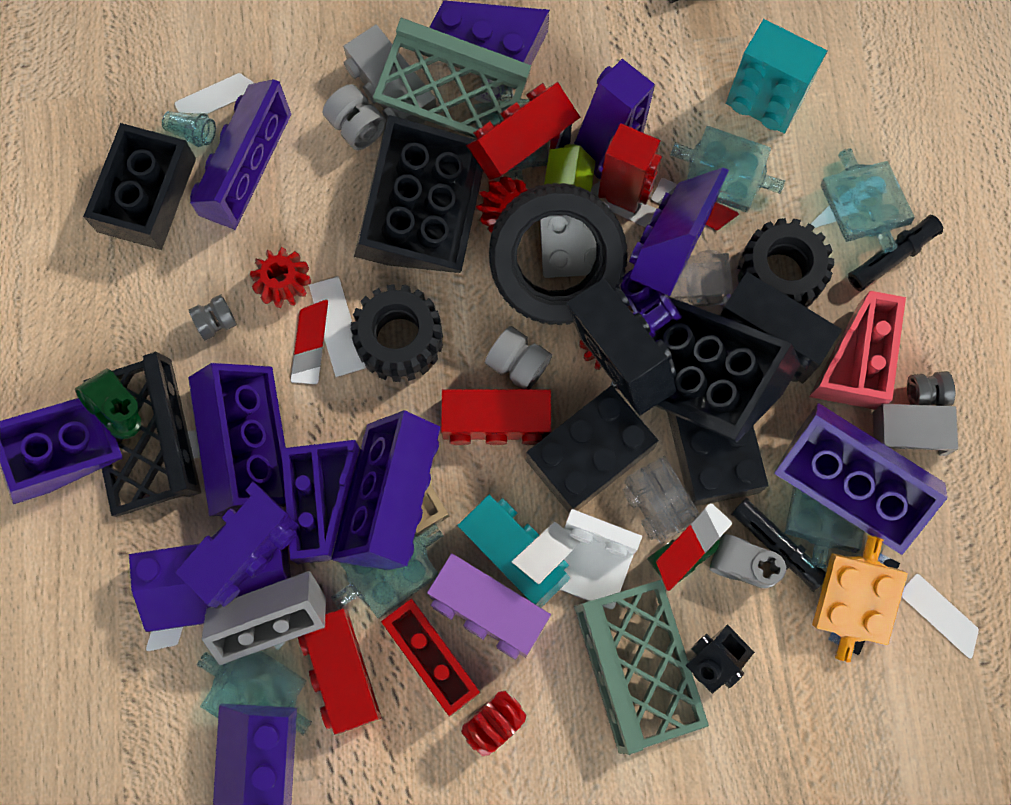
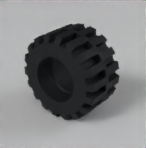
[737,218,834,308]
[351,284,443,382]

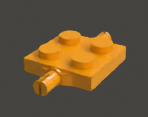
[812,535,908,662]

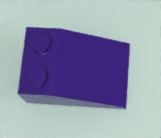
[0,398,122,505]

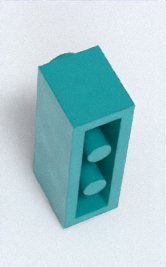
[457,494,571,608]

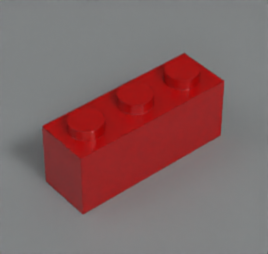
[467,82,581,180]
[598,123,663,214]
[441,389,551,445]
[381,598,481,717]
[298,608,382,735]

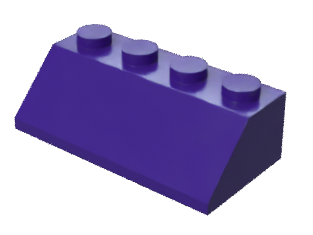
[190,79,292,230]
[629,167,729,296]
[188,363,286,517]
[774,403,948,555]
[331,410,440,570]
[129,544,291,632]
[213,704,297,805]

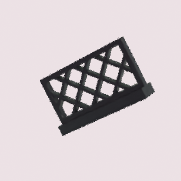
[83,352,201,517]

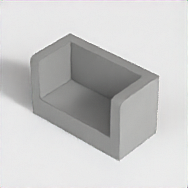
[873,404,958,456]

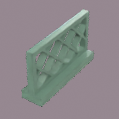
[373,17,532,138]
[574,579,709,755]

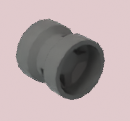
[189,294,237,341]
[907,371,956,406]

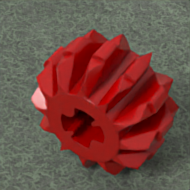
[475,176,528,233]
[250,247,311,309]
[461,691,527,757]

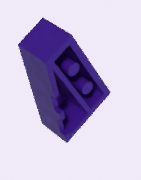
[429,0,550,65]
[574,59,655,180]
[281,440,360,564]
[175,482,299,608]

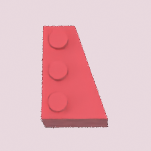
[809,291,906,410]

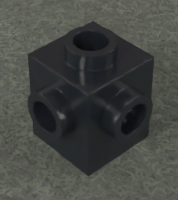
[685,624,755,694]

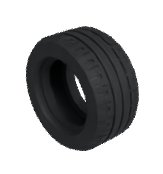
[489,183,628,325]

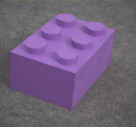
[427,553,551,660]

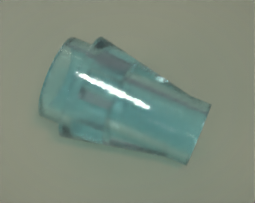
[162,111,216,147]

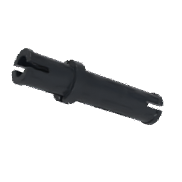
[848,214,944,292]
[731,497,826,592]

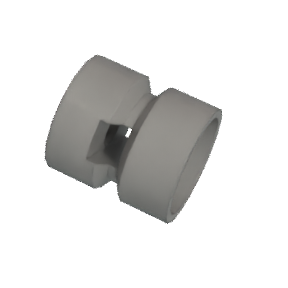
[322,84,387,150]
[485,326,552,389]

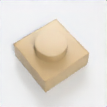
[416,484,450,536]

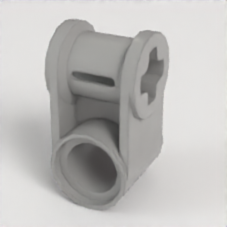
[709,534,786,589]

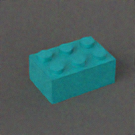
[725,19,828,134]

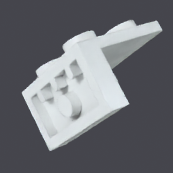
[540,198,610,278]
[560,509,642,610]

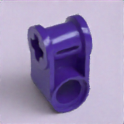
[620,269,682,338]

